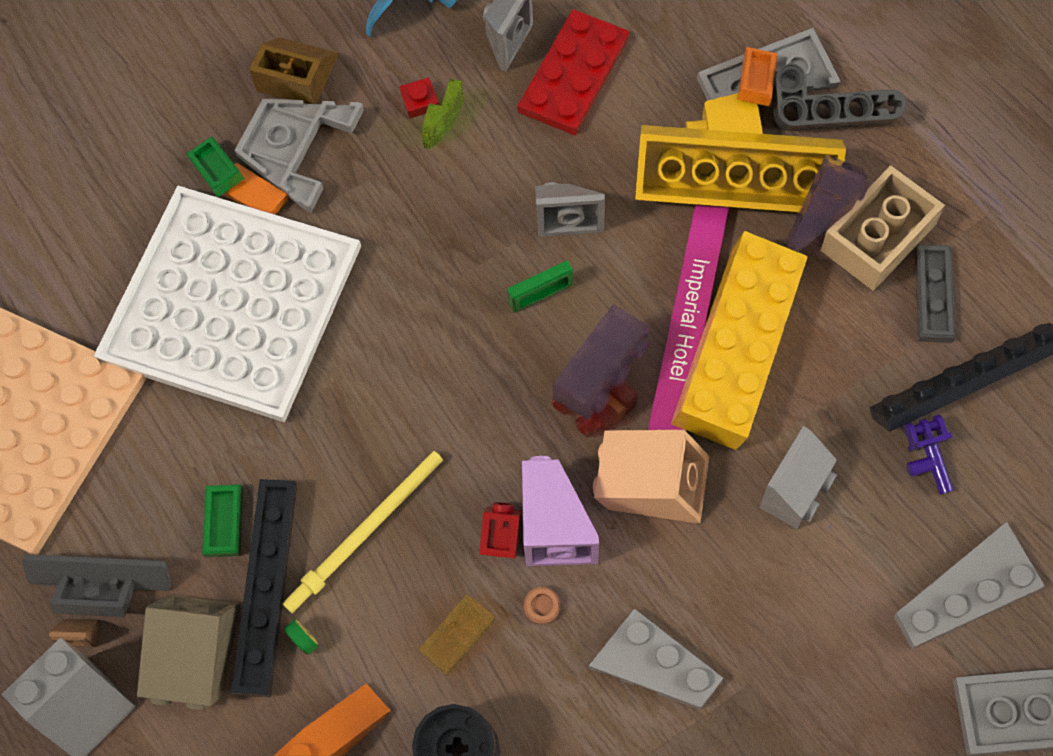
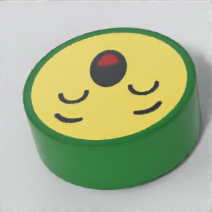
[285,619,320,655]

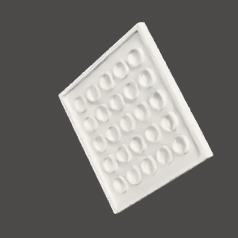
[94,186,361,423]

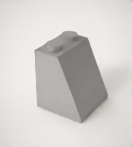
[1,637,136,756]

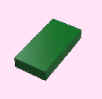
[186,136,245,197]
[507,260,573,313]
[202,484,243,558]

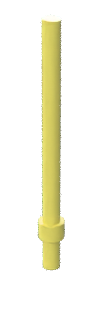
[282,451,443,614]

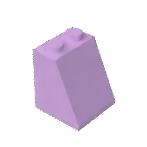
[522,456,599,566]

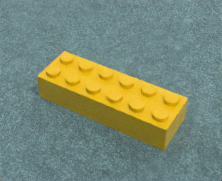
[635,125,846,215]
[671,231,808,450]

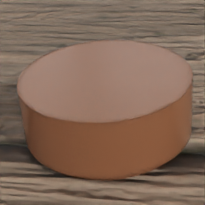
[524,587,560,625]

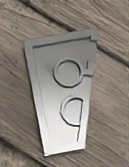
[588,609,724,710]

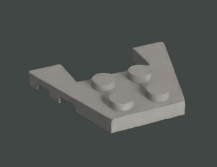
[234,99,364,213]

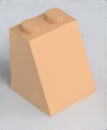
[593,430,709,523]

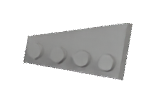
[696,28,841,101]
[893,522,1045,649]

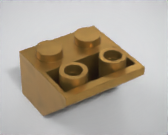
[249,37,338,104]

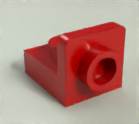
[479,502,522,559]

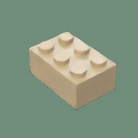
[820,165,945,291]

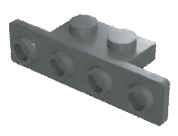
[22,554,171,617]

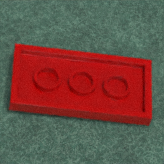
[517,9,629,136]

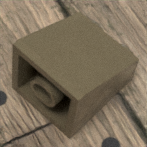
[137,594,240,710]

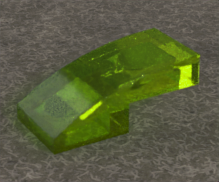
[421,79,464,149]

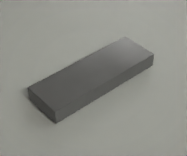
[915,244,956,343]

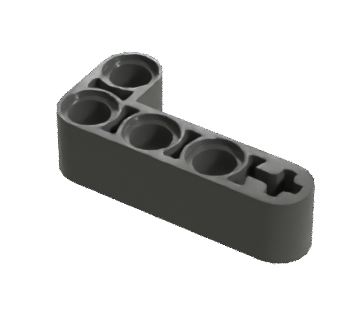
[772,63,907,131]

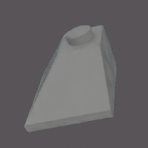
[483,0,533,72]
[535,182,605,237]

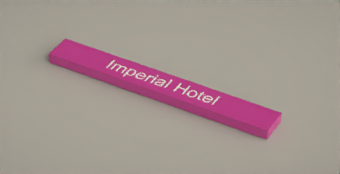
[648,204,729,430]

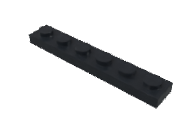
[869,323,1053,432]
[231,479,297,698]

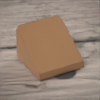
[49,619,100,648]

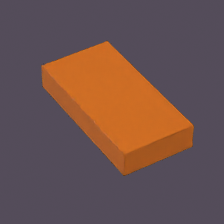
[737,47,778,106]
[223,162,289,215]

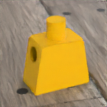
[685,93,763,134]

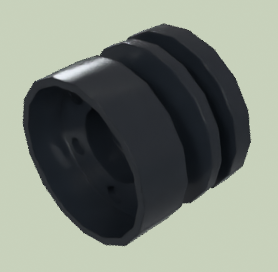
[412,704,500,756]

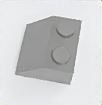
[759,426,837,529]

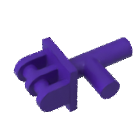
[904,415,954,495]

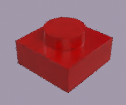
[399,77,440,119]

